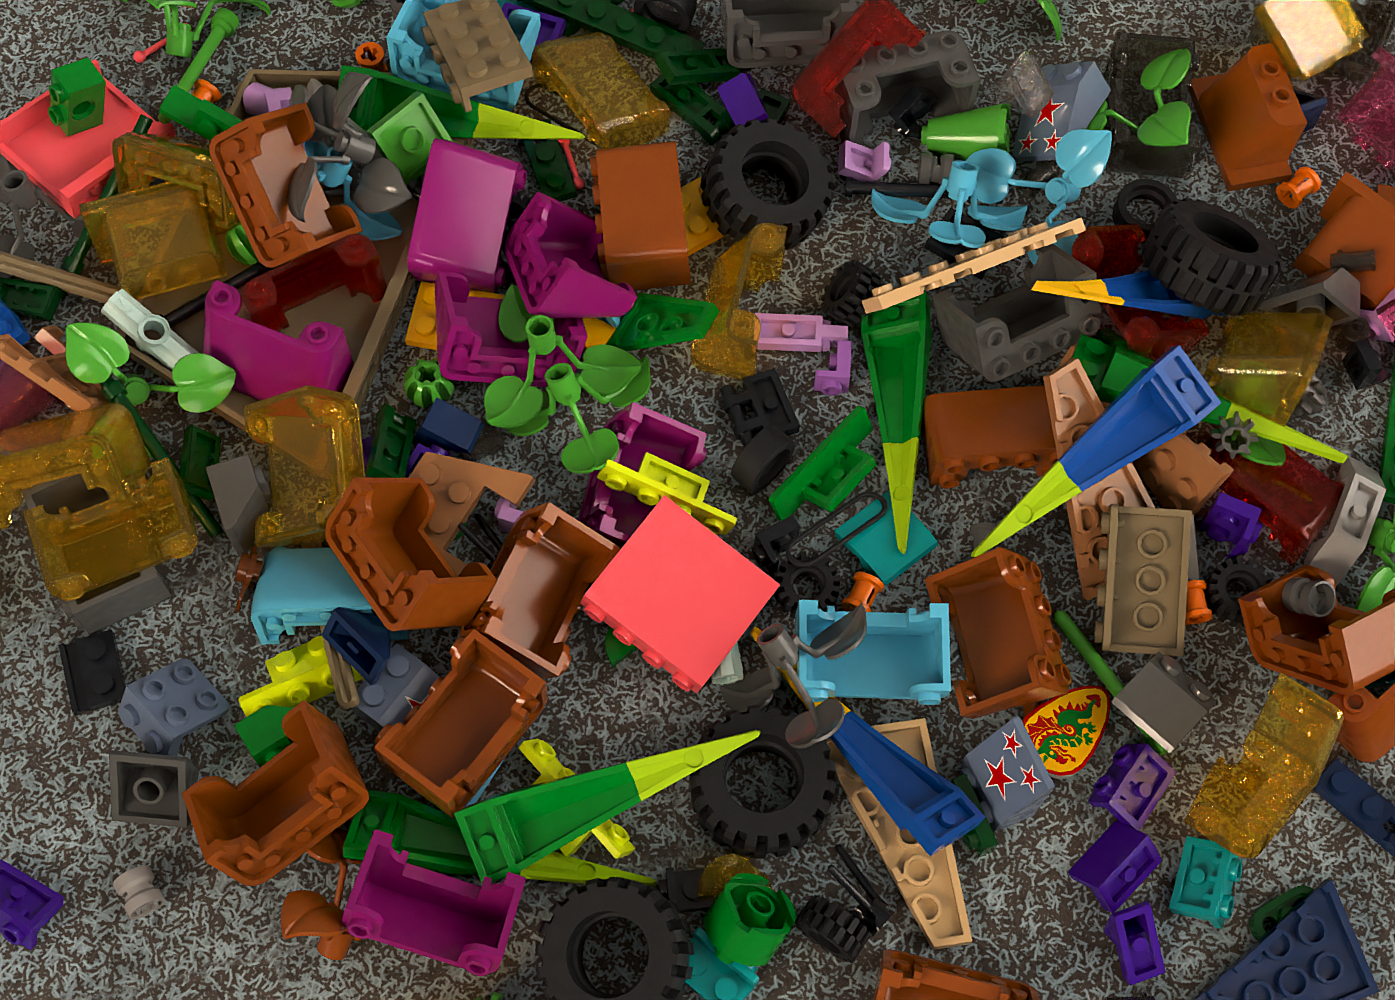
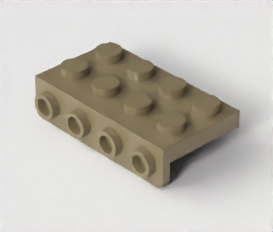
[421,0,534,113]
[1094,504,1192,657]

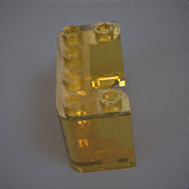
[1253,0,1370,81]
[0,403,152,530]
[1183,673,1344,859]

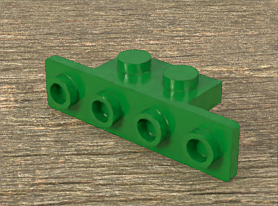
[159,85,242,141]
[769,405,876,521]

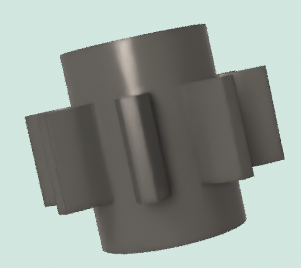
[1281,373,1328,417]
[1211,411,1259,459]

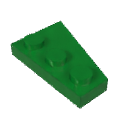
[606,292,720,351]

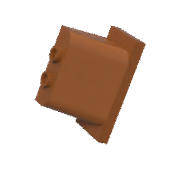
[1187,42,1307,192]
[1293,172,1395,311]

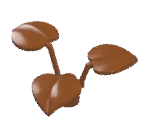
[280,828,363,960]

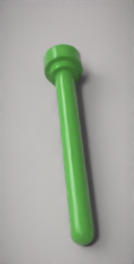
[158,8,239,124]
[1054,610,1168,756]

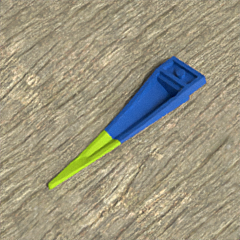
[971,345,1221,557]

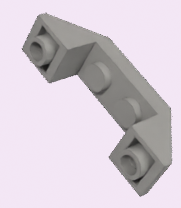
[1303,455,1386,588]

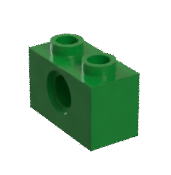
[48,57,106,137]

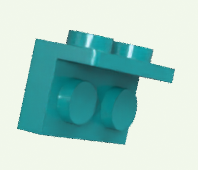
[1169,836,1242,929]
[685,927,759,1000]

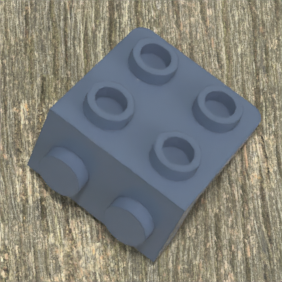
[117,659,230,756]

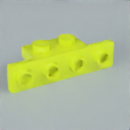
[597,452,737,535]
[238,636,364,717]
[518,739,635,859]

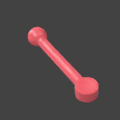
[133,23,192,63]
[557,139,585,190]

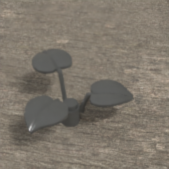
[287,72,376,222]
[307,84,412,214]
[0,155,128,279]
[719,603,867,749]

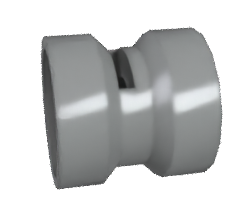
[113,865,166,920]

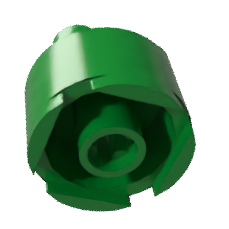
[703,873,796,966]

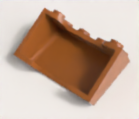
[921,385,1058,489]
[925,547,1072,719]

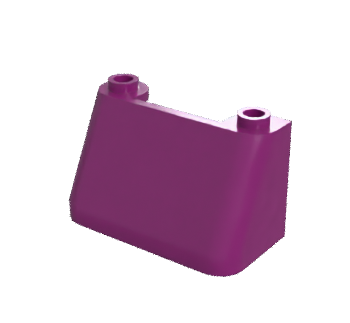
[407,138,527,294]
[504,191,637,318]
[435,271,587,387]
[204,280,354,421]
[578,402,707,551]
[342,829,526,976]

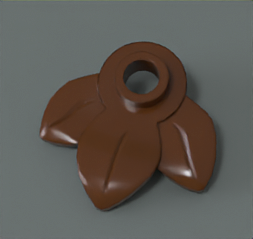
[233,545,263,614]

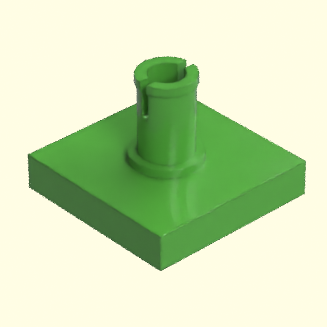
[366,91,453,186]

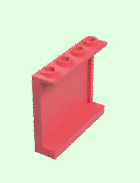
[0,59,178,219]
[580,495,780,694]

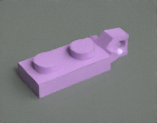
[753,313,848,352]

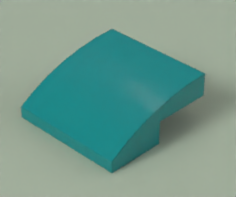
[834,491,938,586]

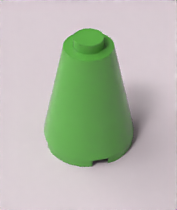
[921,103,1011,161]

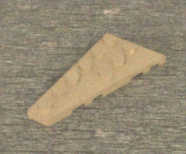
[862,217,1086,314]
[825,718,972,950]

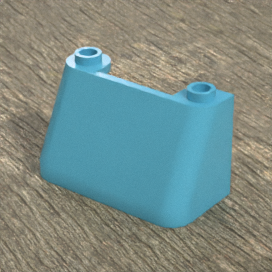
[386,0,541,112]
[251,547,409,645]
[795,600,951,705]

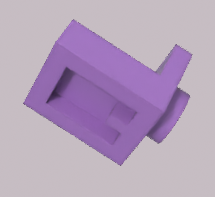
[814,340,852,396]

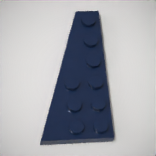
[1193,879,1379,1000]

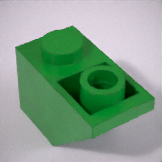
[234,705,294,767]

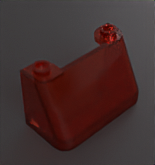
[791,0,925,138]
[1072,224,1210,361]
[241,234,387,332]
[1204,436,1344,566]

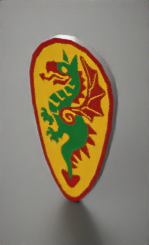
[1022,686,1110,779]

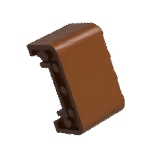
[590,141,691,290]
[325,478,498,631]
[460,502,620,679]
[1238,565,1395,695]
[374,629,548,818]
[182,700,369,886]

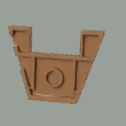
[0,325,114,415]
[409,451,536,577]

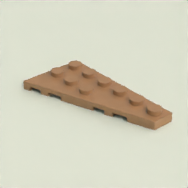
[1059,344,1234,515]
[1043,358,1155,600]

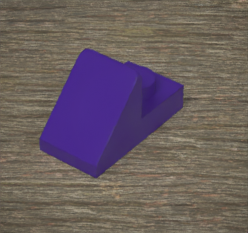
[717,73,768,125]
[1103,901,1166,986]

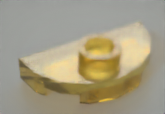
[698,854,773,896]

